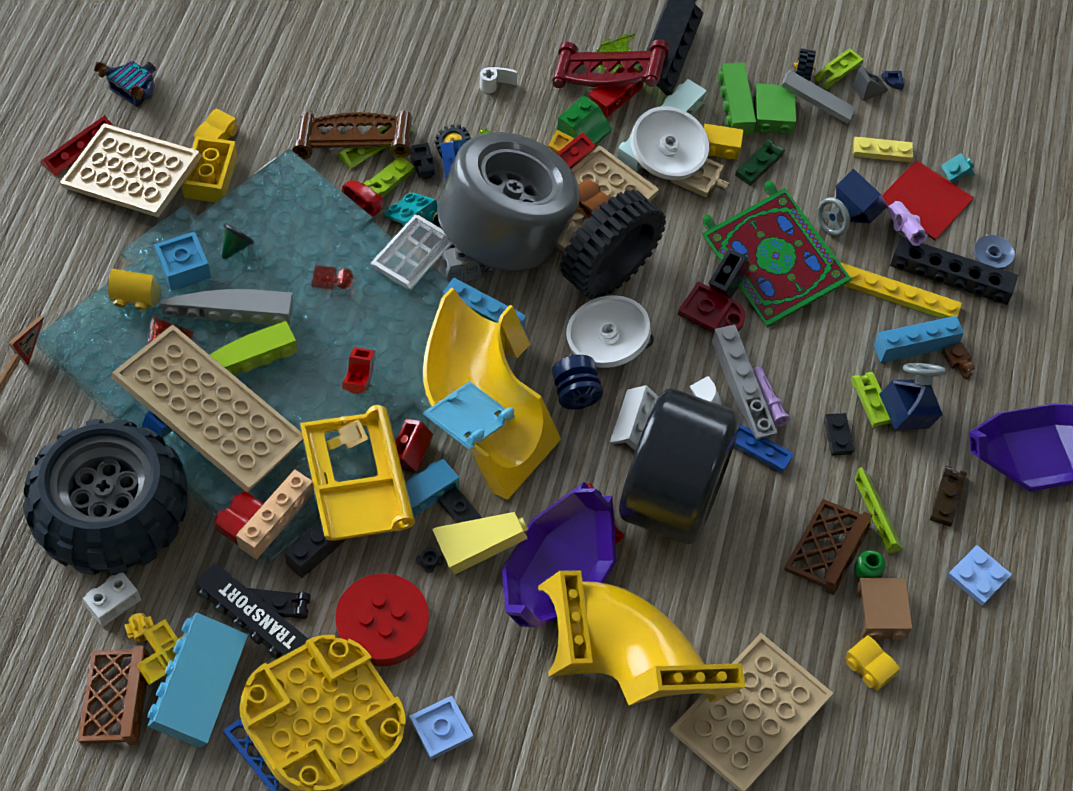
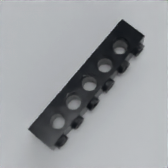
[890,236,1018,305]

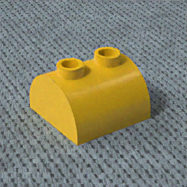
[108,269,162,311]

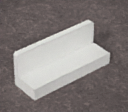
[610,385,659,450]

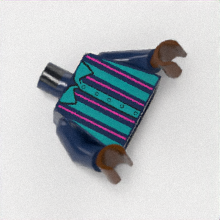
[94,61,156,107]

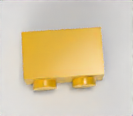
[704,124,743,160]

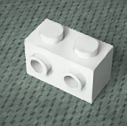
[83,572,141,627]

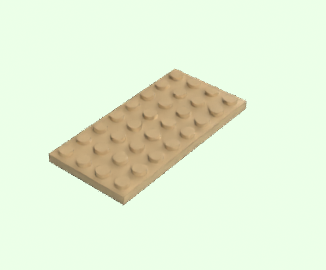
[111,325,304,492]

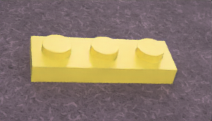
[853,137,913,162]

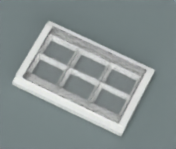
[370,215,452,290]

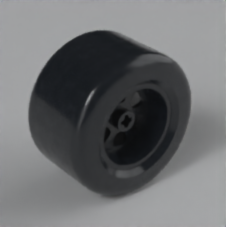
[619,388,741,544]

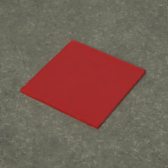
[882,160,974,240]

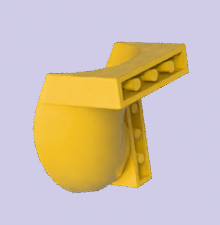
[423,288,561,499]
[538,571,746,705]

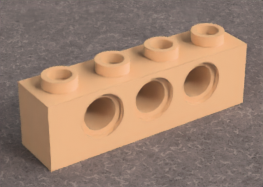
[236,469,314,560]

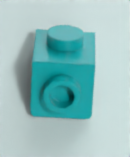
[941,153,975,183]

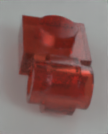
[311,265,354,290]

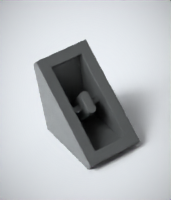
[853,67,888,100]

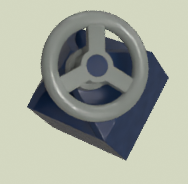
[817,169,888,236]
[879,363,947,430]

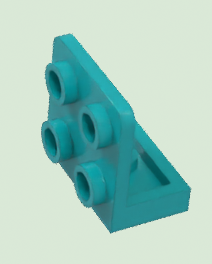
[384,193,437,240]

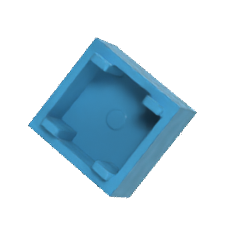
[154,231,211,291]

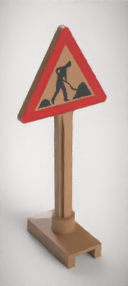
[0,316,44,431]

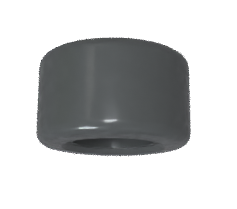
[437,132,580,271]

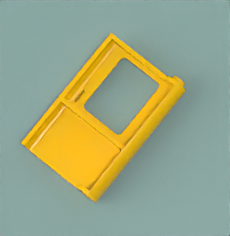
[300,405,415,541]

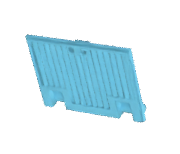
[423,381,515,450]

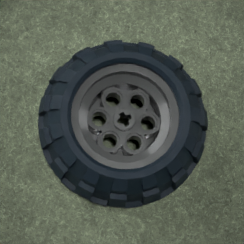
[23,419,188,575]

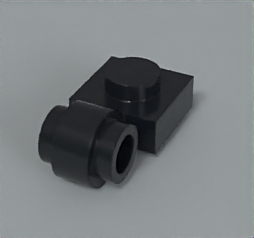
[410,143,435,179]

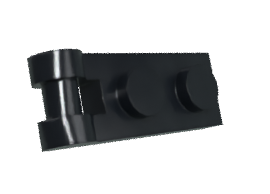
[247,588,311,619]

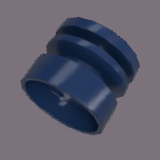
[552,355,603,410]

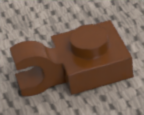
[942,342,975,378]

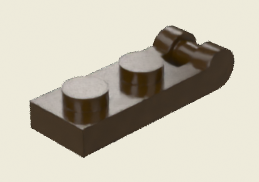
[929,465,967,527]

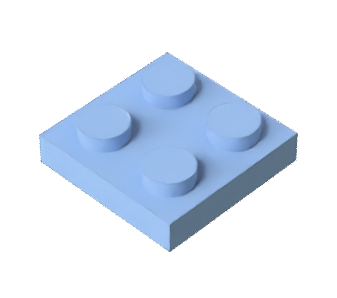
[947,545,1012,606]
[409,696,474,760]

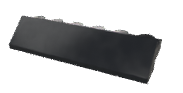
[637,0,704,96]

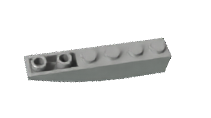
[160,289,294,326]
[712,325,777,440]

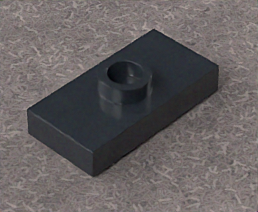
[438,486,482,523]

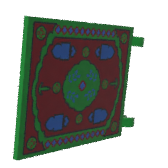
[702,180,851,328]

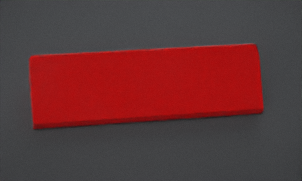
[40,115,113,176]

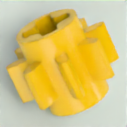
[124,613,154,642]

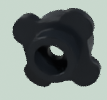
[416,547,443,573]

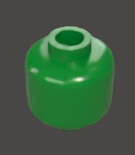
[854,550,886,580]

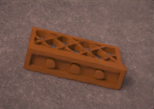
[77,646,151,745]

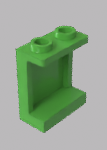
[754,83,796,134]

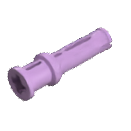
[753,366,790,427]

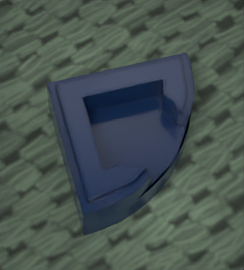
[881,71,904,90]

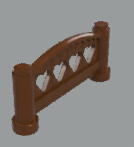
[292,111,412,160]

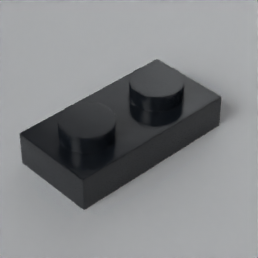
[824,413,854,456]

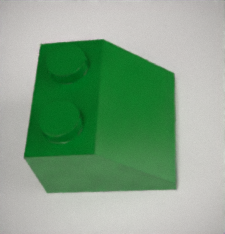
[557,96,612,145]

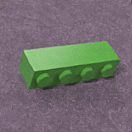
[717,62,756,135]

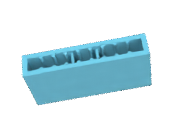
[147,612,248,748]

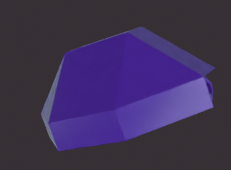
[969,403,1073,492]
[502,482,617,627]

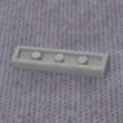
[781,70,855,124]

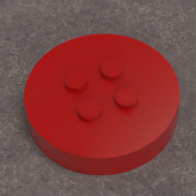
[335,574,429,666]

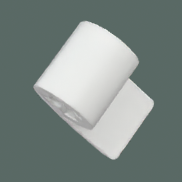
[480,67,517,93]

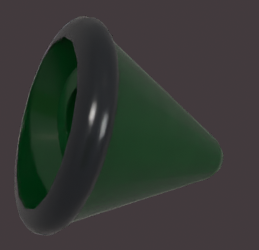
[221,223,255,259]

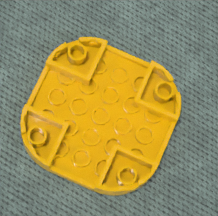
[240,635,406,791]

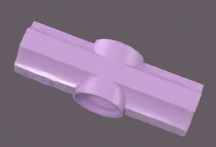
[887,201,928,246]

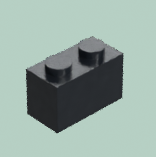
[708,248,751,298]

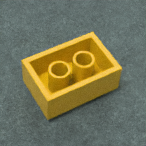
[181,136,238,204]

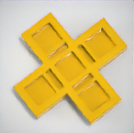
[137,619,183,685]

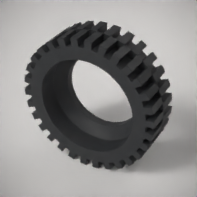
[560,189,666,300]

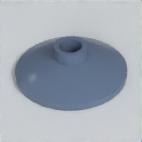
[974,235,1015,269]

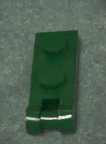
[735,139,785,186]

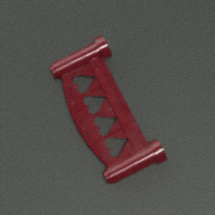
[552,39,670,89]

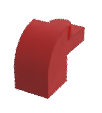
[342,347,375,394]

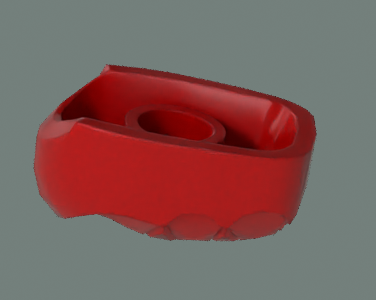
[342,180,384,219]

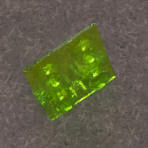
[596,33,636,68]

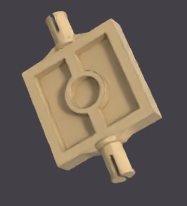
[671,158,730,198]

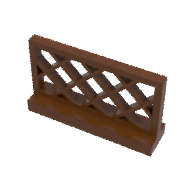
[785,499,872,595]

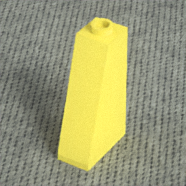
[432,512,528,575]

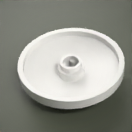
[630,107,709,180]
[566,295,651,368]

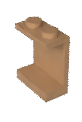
[856,578,912,640]

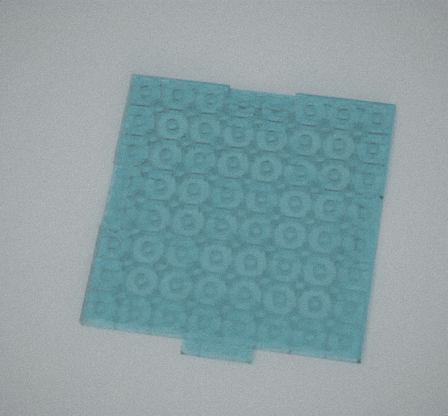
[36,148,509,564]

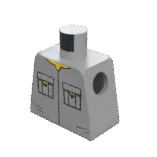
[439,247,482,287]

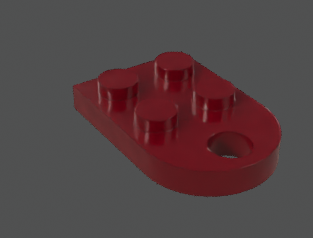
[677,281,745,333]

